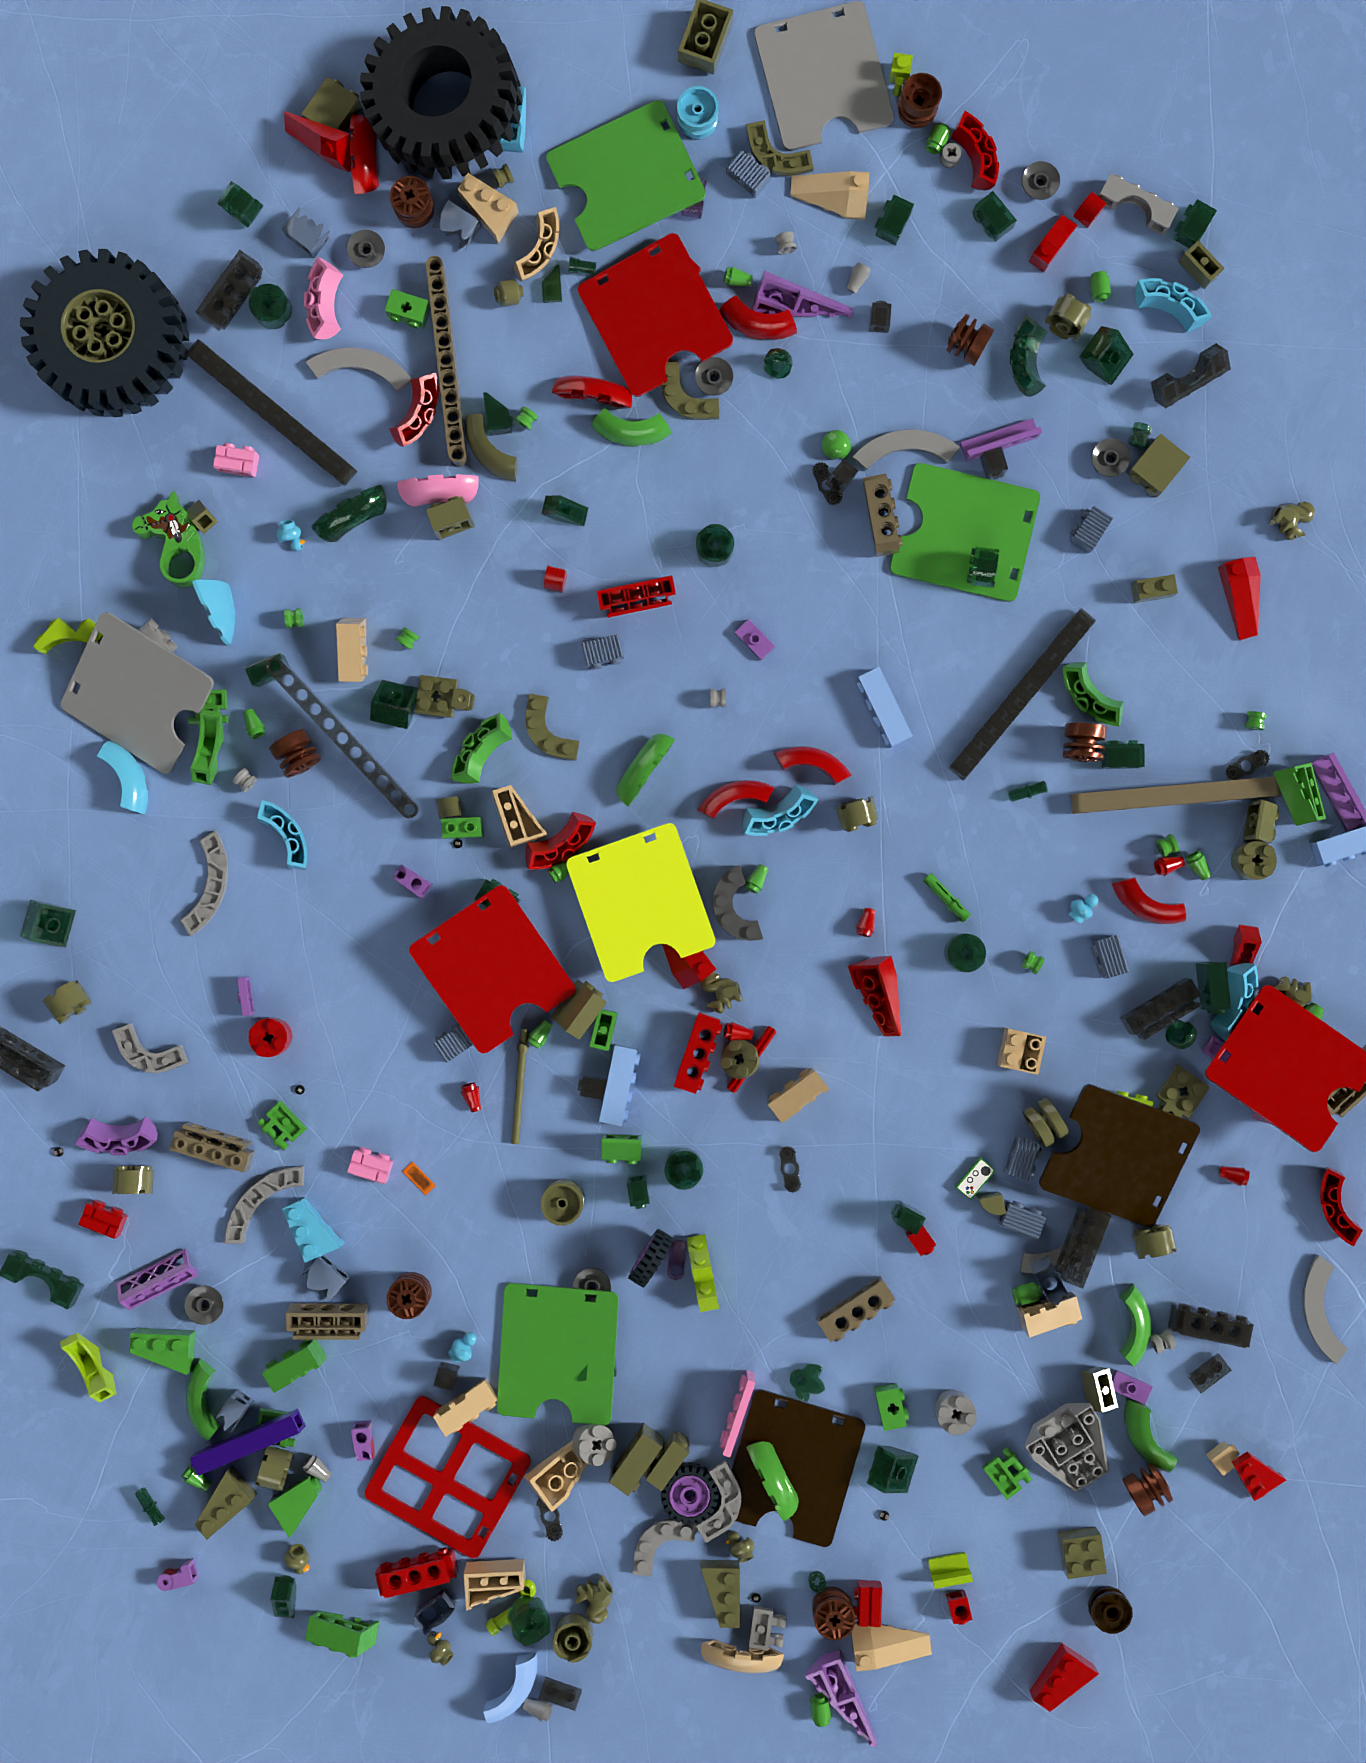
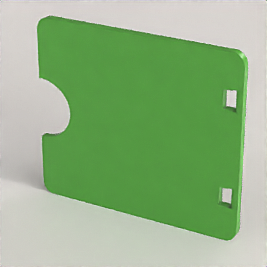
[546,100,706,251]
[890,463,1040,602]
[497,1283,619,1426]

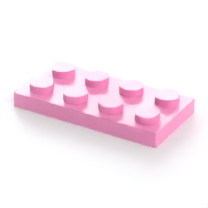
[720,1370,756,1457]

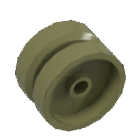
[1022,1097,1069,1148]
[541,1179,584,1226]

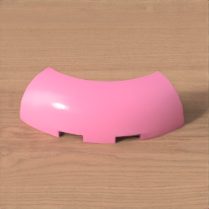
[304,257,343,340]
[397,474,478,507]

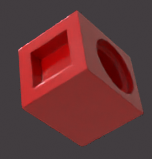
[905,1223,936,1256]
[945,1590,973,1625]

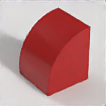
[1073,192,1107,228]
[544,566,567,593]

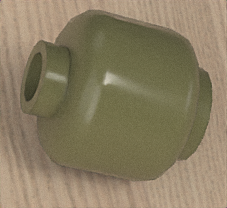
[494,279,523,307]

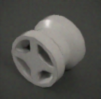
[940,143,961,168]
[775,232,797,254]
[710,688,726,708]
[233,768,257,793]

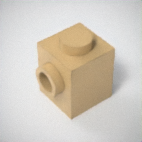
[1206,1441,1240,1476]

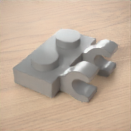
[749,1606,786,1651]

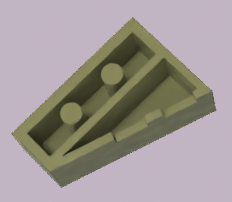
[195,1465,257,1540]
[700,1560,740,1628]

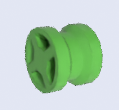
[514,406,538,430]
[284,608,304,628]
[395,627,420,650]
[1244,711,1267,730]
[1156,834,1179,857]
[1021,951,1045,975]

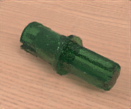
[1008,781,1048,802]
[135,1487,165,1526]

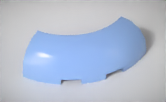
[484,1652,537,1724]

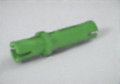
[923,872,971,923]

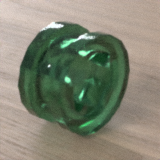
[808,1571,826,1592]

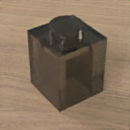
[869,301,892,333]
[980,447,1008,480]
[825,460,858,495]
[577,1075,607,1100]
[434,1361,460,1391]

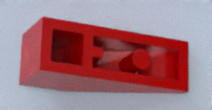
[1029,215,1077,272]

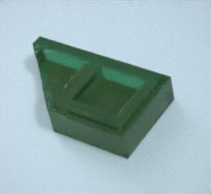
[542,265,562,303]

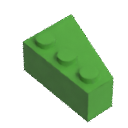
[1273,763,1326,826]
[129,1328,195,1375]
[262,1340,328,1393]
[305,1611,379,1658]

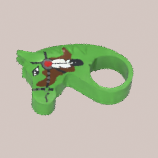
[132,491,205,588]

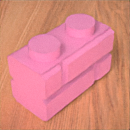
[213,443,259,477]
[347,1147,394,1184]

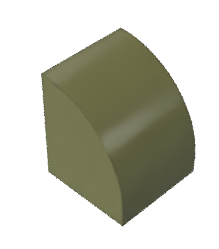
[186,500,218,534]
[436,796,462,820]
[976,1192,1006,1215]

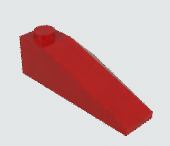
[284,112,351,172]
[1218,557,1261,641]
[662,944,717,989]
[848,956,901,1036]

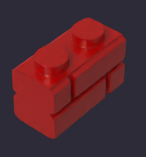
[78,1200,128,1239]
[853,1580,882,1627]

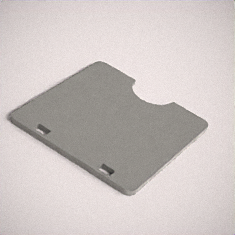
[754,1,894,151]
[61,612,214,774]

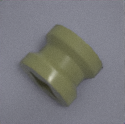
[492,164,514,188]

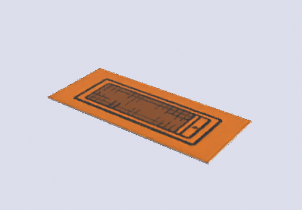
[402,1162,436,1196]

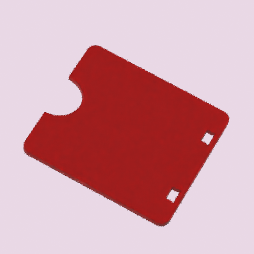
[578,233,733,397]
[409,885,575,1054]
[1205,985,1366,1152]

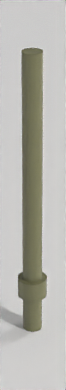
[511,1028,529,1144]

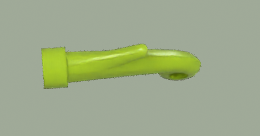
[485,1579,536,1636]

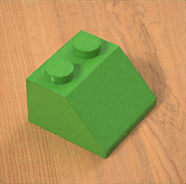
[602,1134,642,1164]

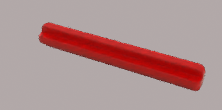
[727,1026,776,1093]

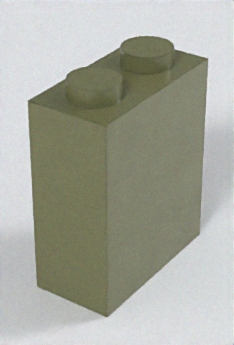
[301,76,362,132]
[1127,433,1190,498]
[550,979,607,1040]
[646,1430,689,1491]

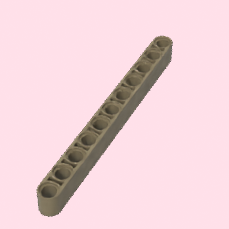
[426,256,467,467]
[1070,777,1281,814]

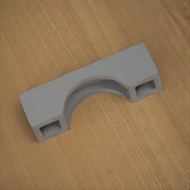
[1098,174,1179,236]

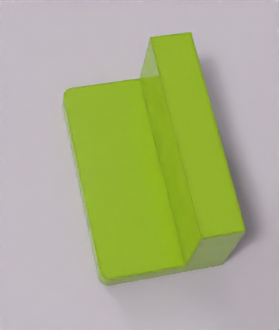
[928,1552,973,1589]

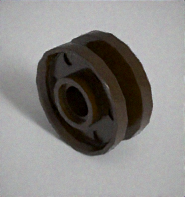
[1088,1586,1133,1634]

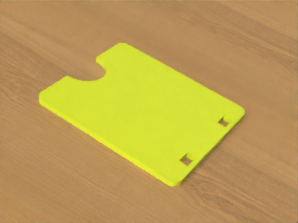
[566,823,716,982]

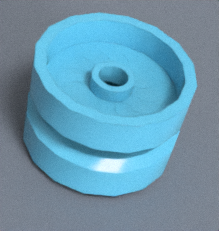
[677,86,719,139]

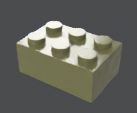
[678,0,733,74]
[609,1423,664,1496]

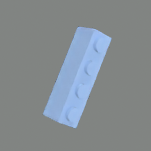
[856,667,913,748]
[1310,825,1366,867]
[599,1044,641,1126]

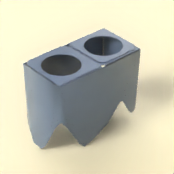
[432,200,481,250]
[282,207,330,258]
[301,1255,350,1301]
[1030,1256,1069,1305]
[215,1389,254,1433]
[414,1588,457,1635]

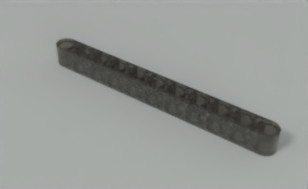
[186,339,358,486]
[948,608,1096,781]
[265,657,419,818]

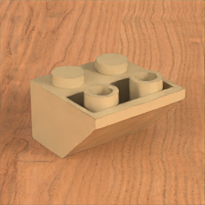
[996,1027,1047,1075]

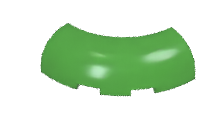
[591,408,672,447]
[1063,662,1124,727]
[451,713,512,784]
[616,734,675,807]
[1119,1284,1151,1367]
[186,1359,221,1442]
[1124,1398,1178,1473]
[746,1441,799,1522]

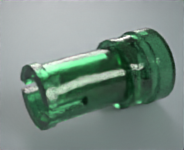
[568,257,597,275]

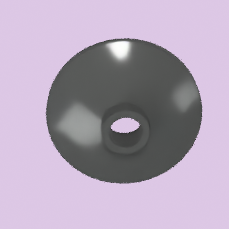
[1022,161,1060,200]
[347,230,385,268]
[695,357,733,396]
[1092,438,1130,477]
[573,1268,611,1302]
[184,1285,224,1325]

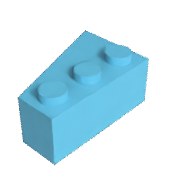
[282,1198,345,1262]

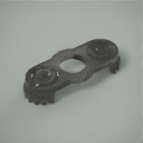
[812,462,843,506]
[1225,750,1270,780]
[779,1146,801,1193]
[536,1498,563,1542]

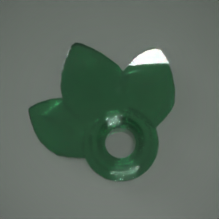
[789,1364,825,1402]

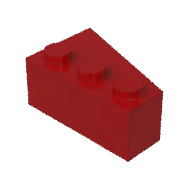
[1029,1643,1099,1712]

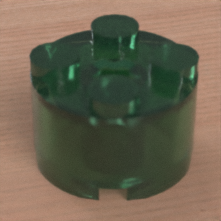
[217,181,264,228]
[249,284,292,329]
[696,524,734,567]
[967,547,999,588]
[944,933,986,972]
[664,1148,703,1190]
[507,1595,550,1646]

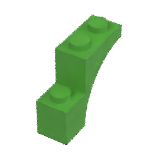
[190,709,224,785]

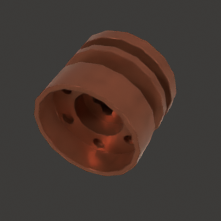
[897,73,942,128]
[390,176,435,228]
[946,314,995,366]
[1062,722,1107,762]
[269,729,321,778]
[386,1272,432,1319]
[1122,1463,1173,1517]
[812,1586,855,1640]

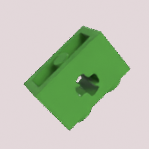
[385,289,431,329]
[441,817,483,839]
[589,1009,618,1051]
[874,1383,909,1431]

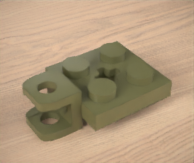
[414,675,475,718]
[1156,1064,1210,1119]

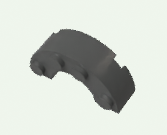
[713,865,763,941]

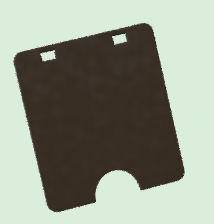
[1039,1084,1200,1227]
[732,1389,865,1547]

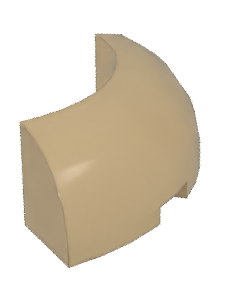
[514,207,559,282]
[701,1639,784,1673]

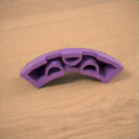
[75,1116,158,1156]

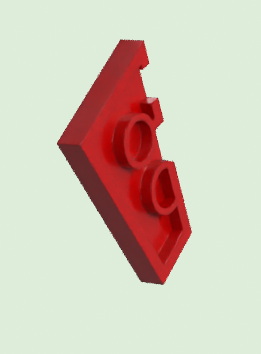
[1231,1451,1286,1501]

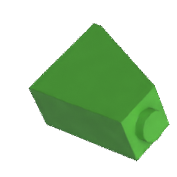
[268,1475,322,1537]

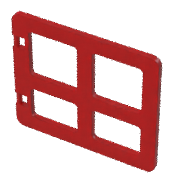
[365,1396,531,1558]

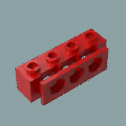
[596,575,676,618]
[674,1012,723,1094]
[375,1547,459,1598]

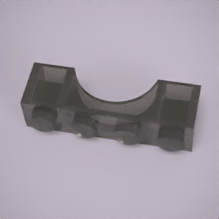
[1151,343,1231,409]

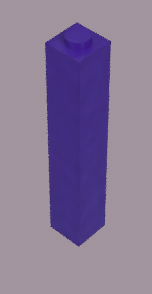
[190,1409,306,1476]

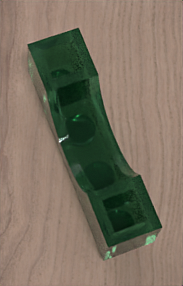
[0,1250,84,1310]

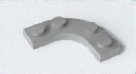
[112,1023,189,1073]
[696,1460,741,1543]
[632,1518,697,1577]

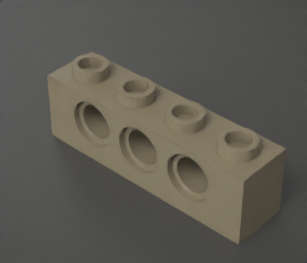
[816,1276,896,1343]

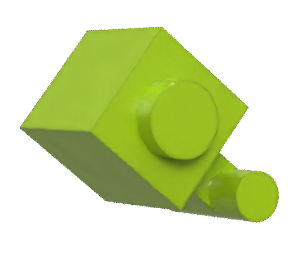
[889,53,913,97]

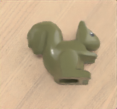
[1268,501,1315,540]
[700,972,743,1013]
[1273,977,1312,1007]
[575,1574,613,1624]

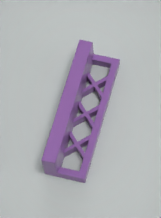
[960,418,1042,462]
[1311,753,1366,831]
[116,1249,198,1310]

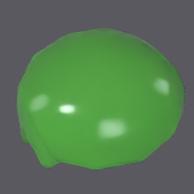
[821,430,852,460]

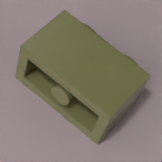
[1178,240,1225,289]
[1131,574,1178,604]
[1080,1366,1118,1413]

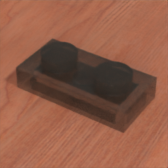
[1187,1353,1232,1394]
[538,1676,582,1711]

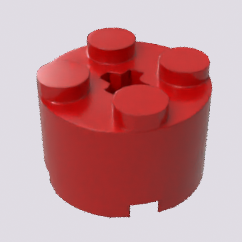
[248,1017,292,1057]

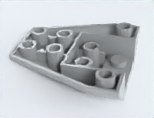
[1024,1403,1109,1492]

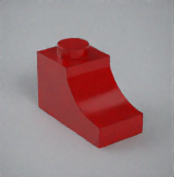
[1230,924,1262,967]

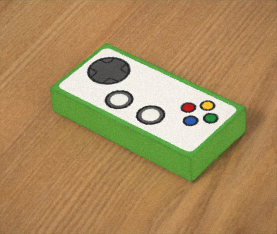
[955,1158,996,1200]

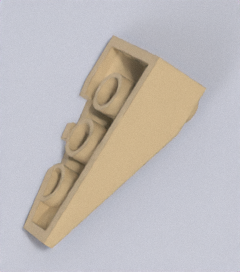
[790,171,870,220]
[524,1440,595,1512]
[851,1622,932,1671]

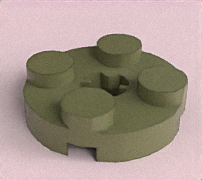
[720,1040,760,1079]

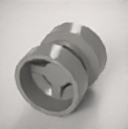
[1150,1329,1176,1354]

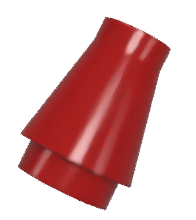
[1154,855,1185,876]
[855,908,875,938]
[723,1022,753,1041]
[460,1082,482,1112]
[1219,1166,1250,1187]

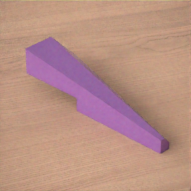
[752,271,853,318]
[805,1649,877,1747]

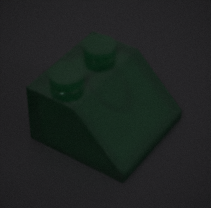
[1079,326,1134,385]
[370,680,418,729]
[20,899,76,947]
[867,1446,919,1493]

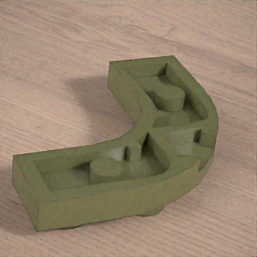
[746,120,814,176]
[661,362,719,420]
[525,694,580,761]

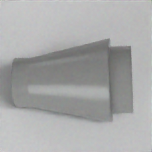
[846,262,871,294]
[302,1455,332,1483]
[522,1698,553,1722]

